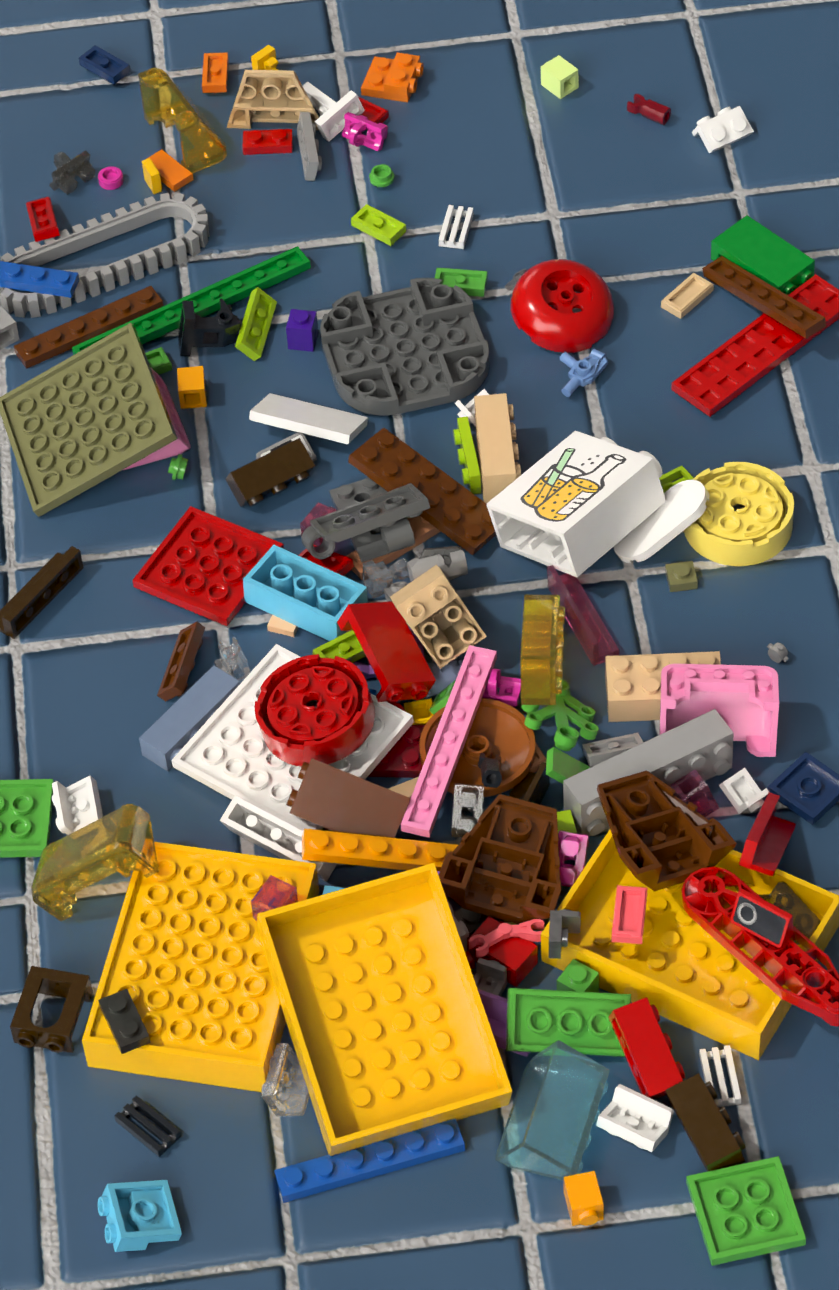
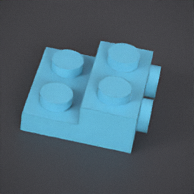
[98,1180,182,1252]

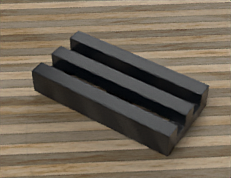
[114,1095,181,1157]

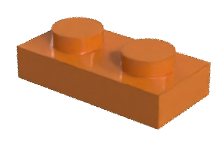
[202,53,229,93]

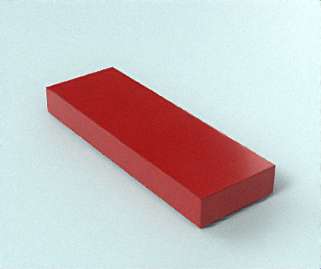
[26,197,60,242]

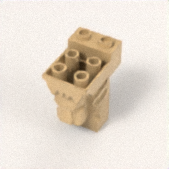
[390,564,487,669]

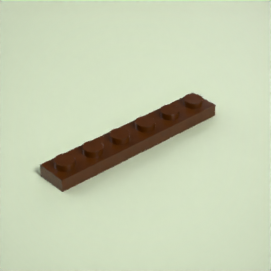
[702,256,826,339]
[14,286,164,369]

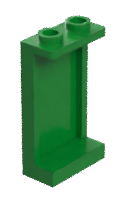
[711,215,815,295]

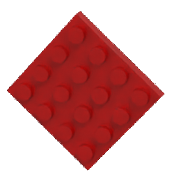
[132,506,284,626]

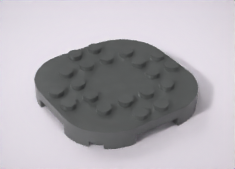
[320,278,489,416]

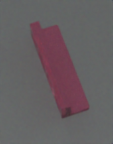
[547,565,619,666]

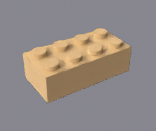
[474,393,521,504]
[605,651,721,722]

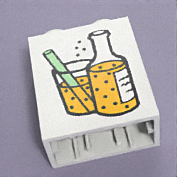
[486,430,666,577]

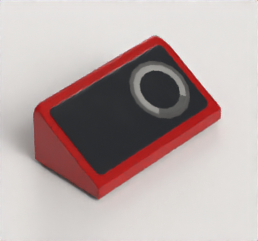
[731,889,794,949]

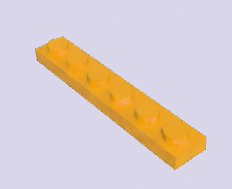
[302,829,458,871]

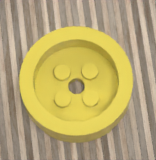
[684,462,794,566]

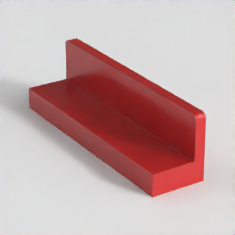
[739,792,796,876]

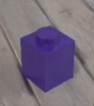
[286,309,319,352]

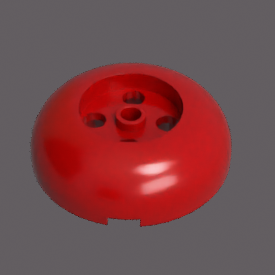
[510,259,614,353]

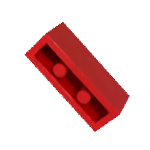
[608,997,685,1100]

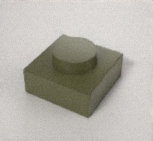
[665,561,698,592]

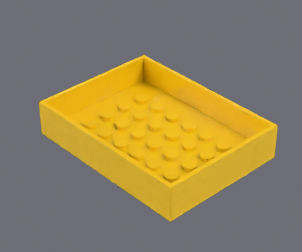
[541,830,839,1061]
[82,840,320,1093]
[257,863,513,1156]

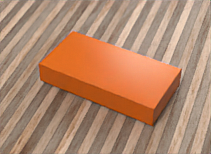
[145,149,193,192]

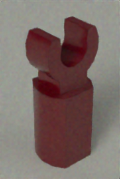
[627,94,671,125]

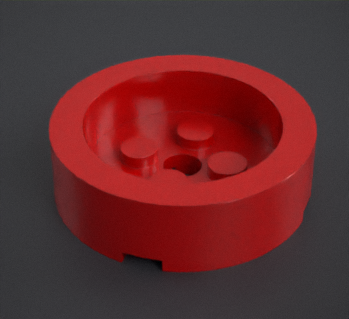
[254,654,375,767]

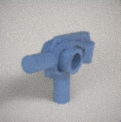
[560,349,608,397]

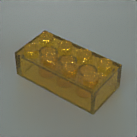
[520,595,564,705]

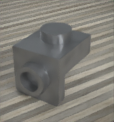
[474,958,507,997]

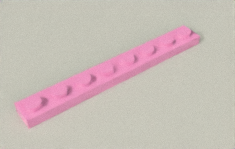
[401,645,497,838]

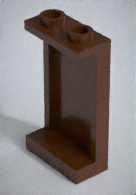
[286,758,410,838]

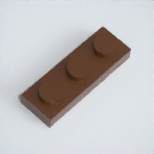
[157,621,206,702]

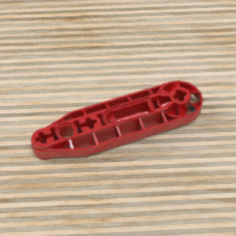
[681,867,839,1027]

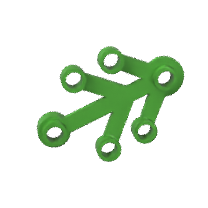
[521,677,599,751]

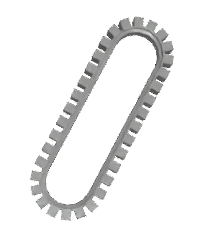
[0,193,210,318]

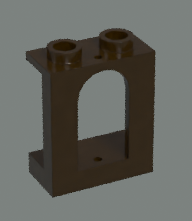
[10,966,93,1053]

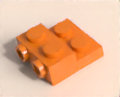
[361,52,424,103]

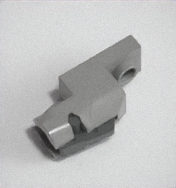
[384,546,468,602]

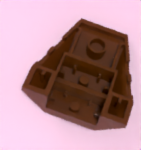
[597,770,737,892]
[439,794,561,924]

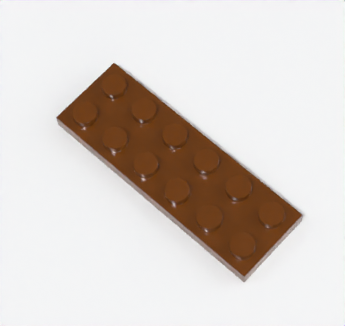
[348,428,496,555]

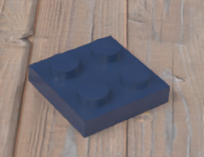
[768,752,839,825]

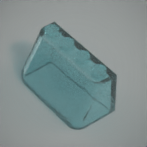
[496,1040,610,1181]

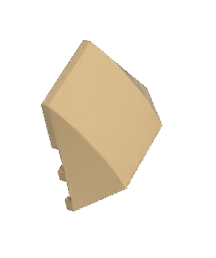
[227,70,319,130]

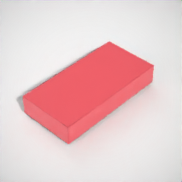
[612,885,648,944]

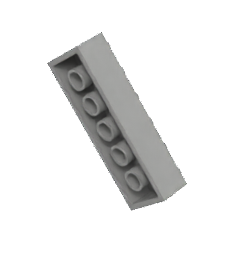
[563,709,734,836]

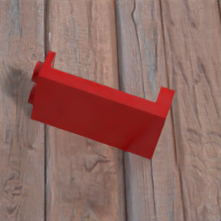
[337,601,436,702]

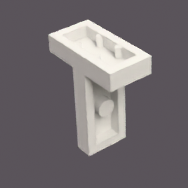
[303,82,365,142]

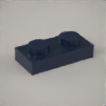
[79,45,131,84]

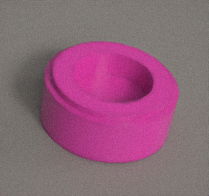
[98,166,124,190]

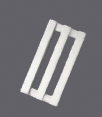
[439,205,474,249]
[699,1045,741,1107]

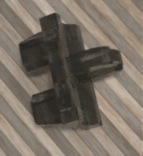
[49,150,95,195]
[451,783,484,837]

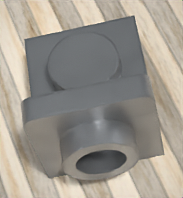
[549,909,581,959]

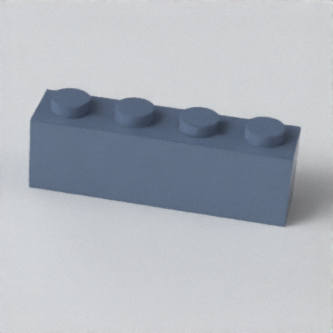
[139,666,240,771]

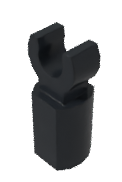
[478,753,502,788]

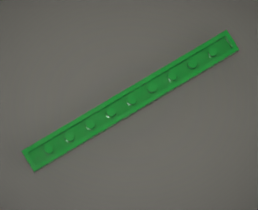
[72,246,311,355]

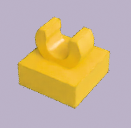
[251,45,279,70]

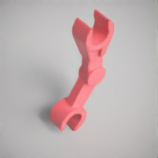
[469,919,544,958]

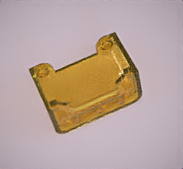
[138,68,227,173]
[31,804,159,921]

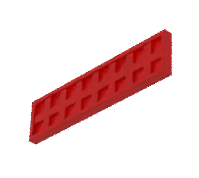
[671,274,839,417]

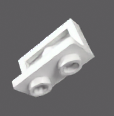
[692,106,754,154]
[52,776,104,841]
[596,1084,674,1152]

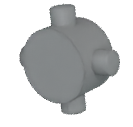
[767,642,789,663]

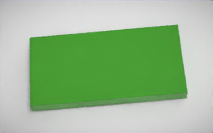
[506,988,631,1057]

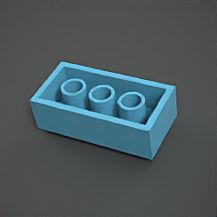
[243,545,368,641]

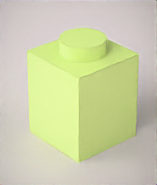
[541,55,579,99]

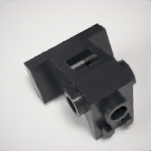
[178,299,241,356]

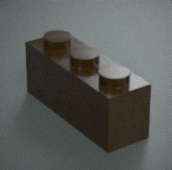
[225,438,315,507]
[665,1073,746,1172]

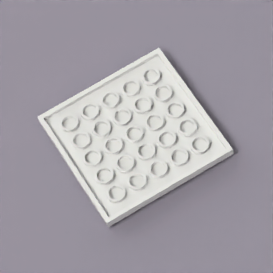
[171,644,414,831]

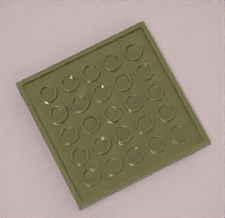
[0,323,178,517]

